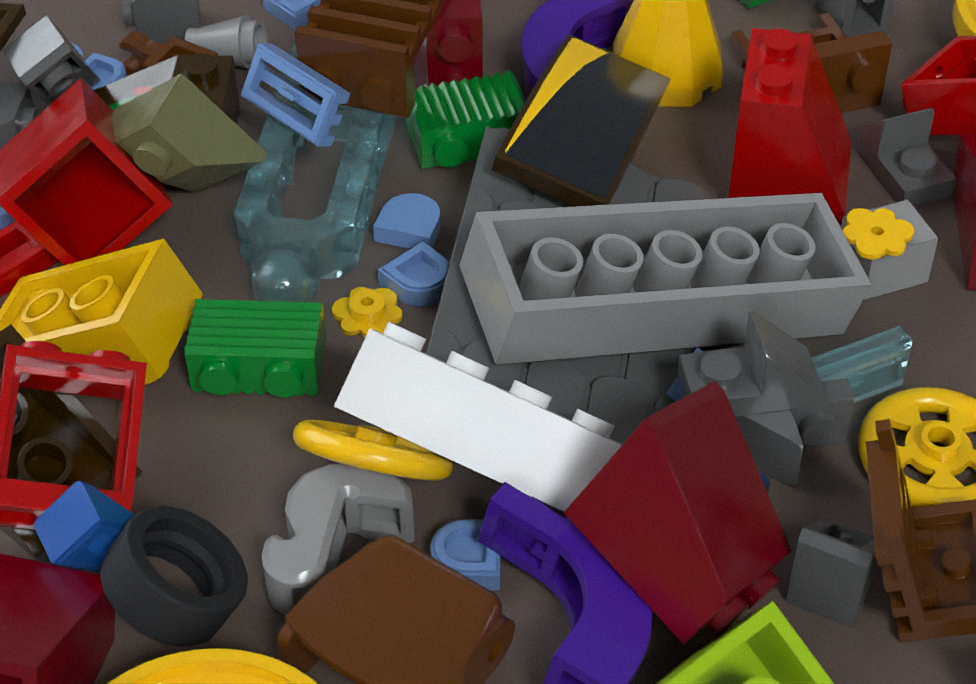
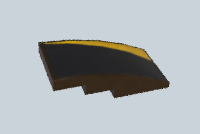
[491,34,671,207]

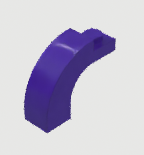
[521,0,634,100]
[478,482,652,684]

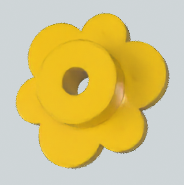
[842,208,915,260]
[332,287,403,338]

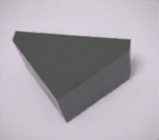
[786,519,881,628]

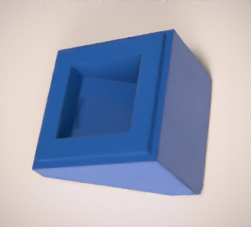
[34,481,135,572]

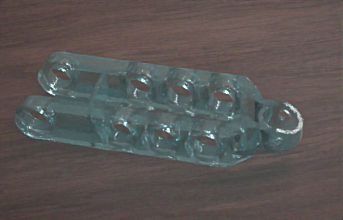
[234,42,397,302]

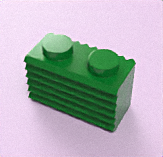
[406,70,526,170]
[184,299,326,398]

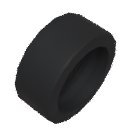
[100,506,248,647]

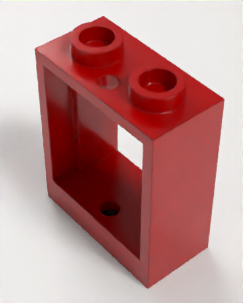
[900,36,976,135]
[0,341,147,530]

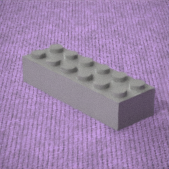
[459,193,872,365]

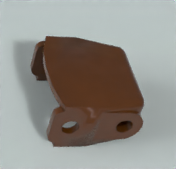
[277,535,516,684]

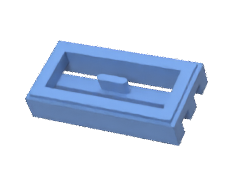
[241,43,351,147]

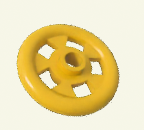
[858,387,976,508]
[293,420,454,481]

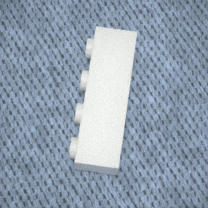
[334,322,622,511]

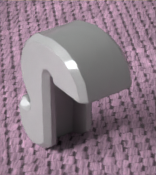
[261,463,415,616]

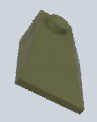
[110,73,268,193]

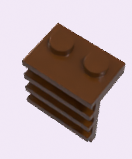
[294,0,446,118]
[731,13,893,113]
[866,419,976,642]

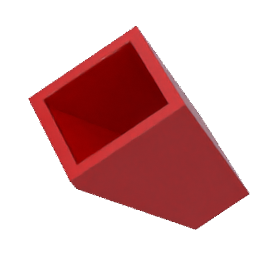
[728,28,852,224]
[0,78,173,265]

